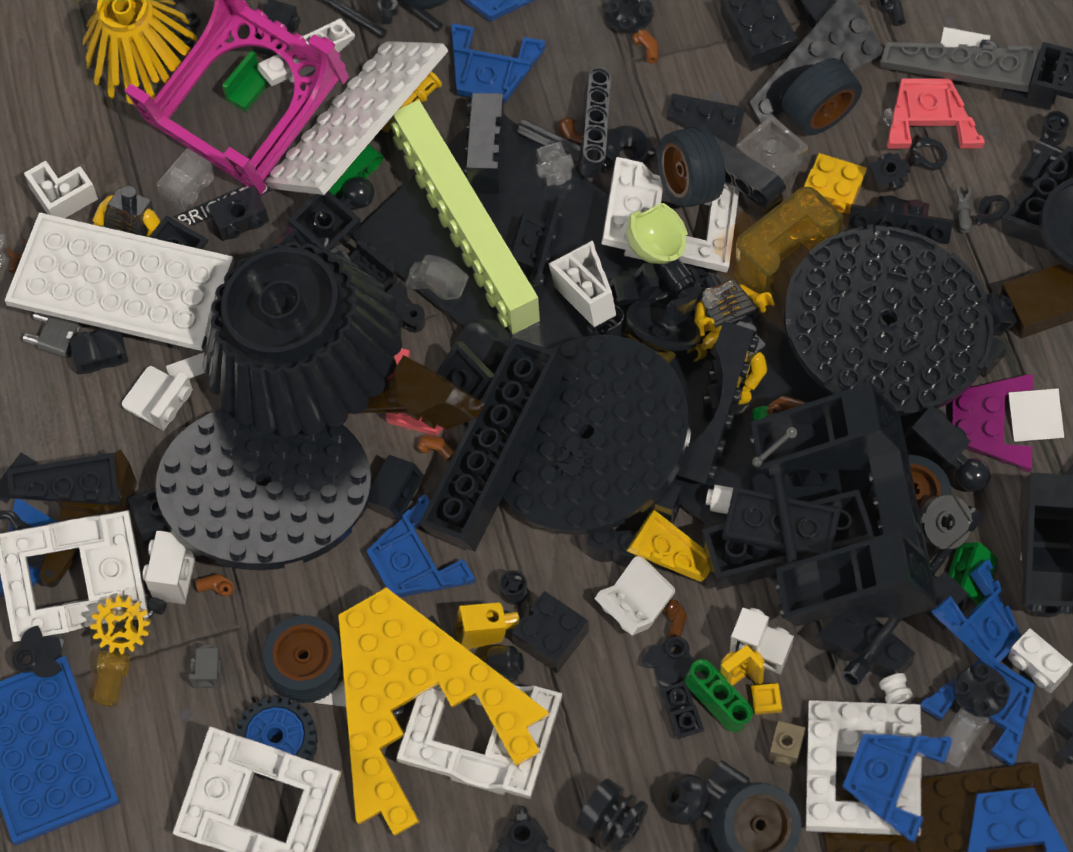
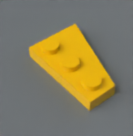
[626,510,710,582]

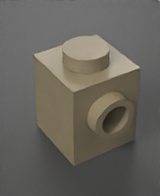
[769,721,805,768]

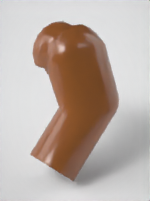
[633,30,659,63]
[417,435,455,462]
[195,574,234,596]

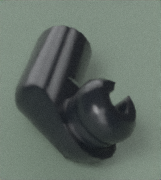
[876,0,906,26]

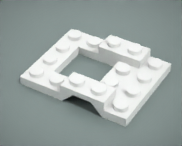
[601,157,739,273]
[0,510,149,642]
[397,685,562,799]
[806,700,921,836]
[173,727,342,852]

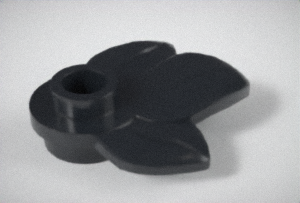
[12,626,64,678]
[642,636,696,688]

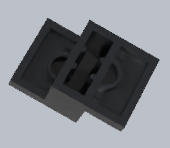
[1001,42,1073,110]

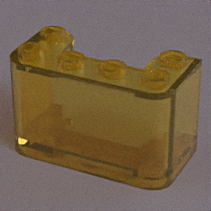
[734,187,843,298]

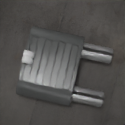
[23,312,82,358]

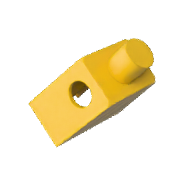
[454,603,520,649]

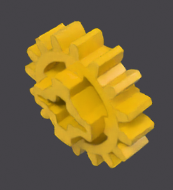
[90,594,151,654]

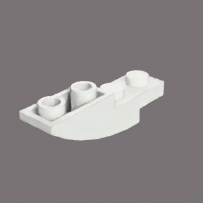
[258,18,355,86]

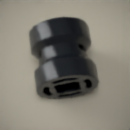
[1041,111,1070,145]
[500,570,528,605]

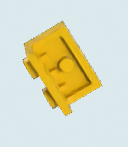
[720,645,765,686]

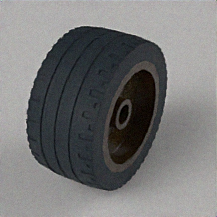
[710,782,801,852]

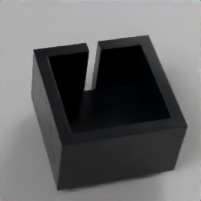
[512,591,589,673]

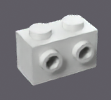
[1008,628,1072,694]

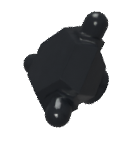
[494,806,555,852]

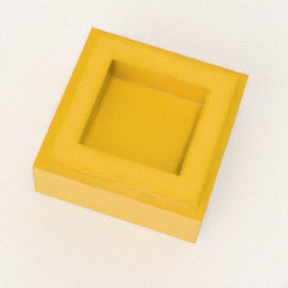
[751,683,782,715]

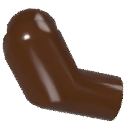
[559,117,581,145]
[767,396,806,416]
[663,598,687,637]

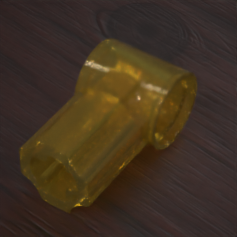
[93,650,130,707]

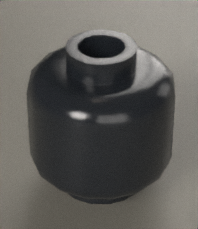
[482,646,524,682]

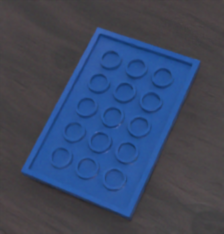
[0,656,120,846]

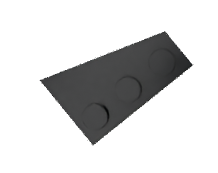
[666,93,745,149]

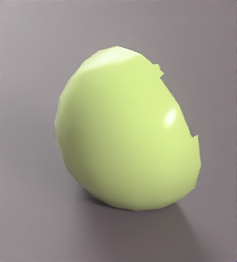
[626,203,688,264]

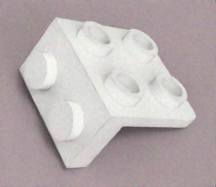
[122,366,193,431]
[594,556,675,636]

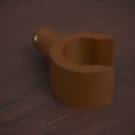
[7,238,28,274]

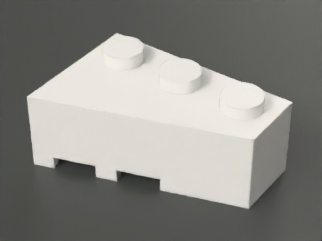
[549,241,616,327]

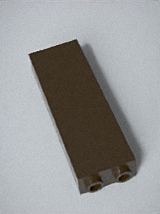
[1000,264,1073,339]

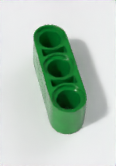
[328,144,383,200]
[685,659,753,733]

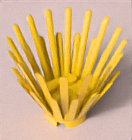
[82,0,198,104]

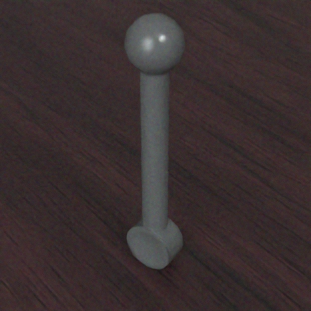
[752,427,797,467]

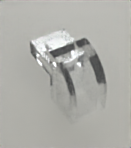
[405,255,469,299]
[943,708,990,768]

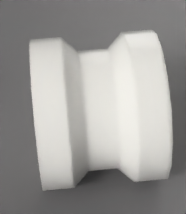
[879,673,913,704]

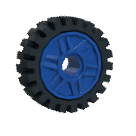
[234,696,318,782]

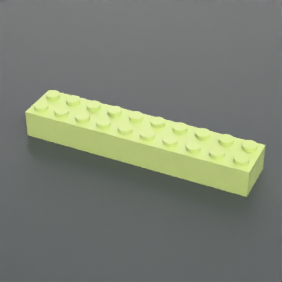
[391,100,540,334]

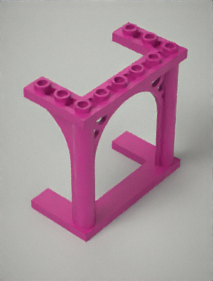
[125,0,349,195]

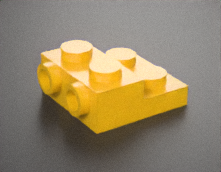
[802,153,867,214]

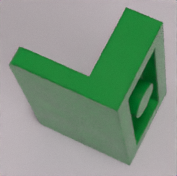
[222,51,269,113]
[948,542,998,605]

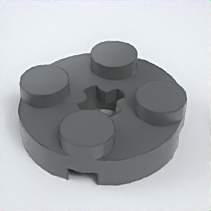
[920,495,972,549]

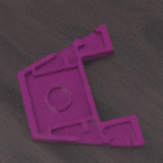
[951,374,1033,472]

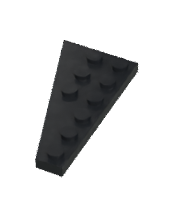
[747,0,884,125]

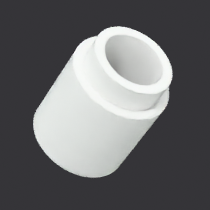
[706,485,733,514]

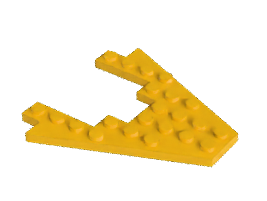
[339,588,550,836]

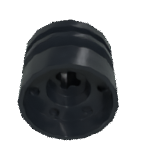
[576,778,648,852]

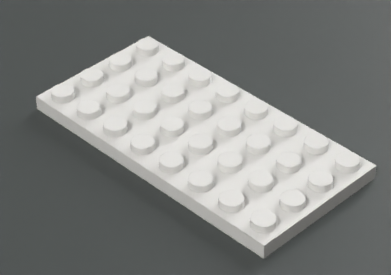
[265,42,448,195]
[5,213,235,351]

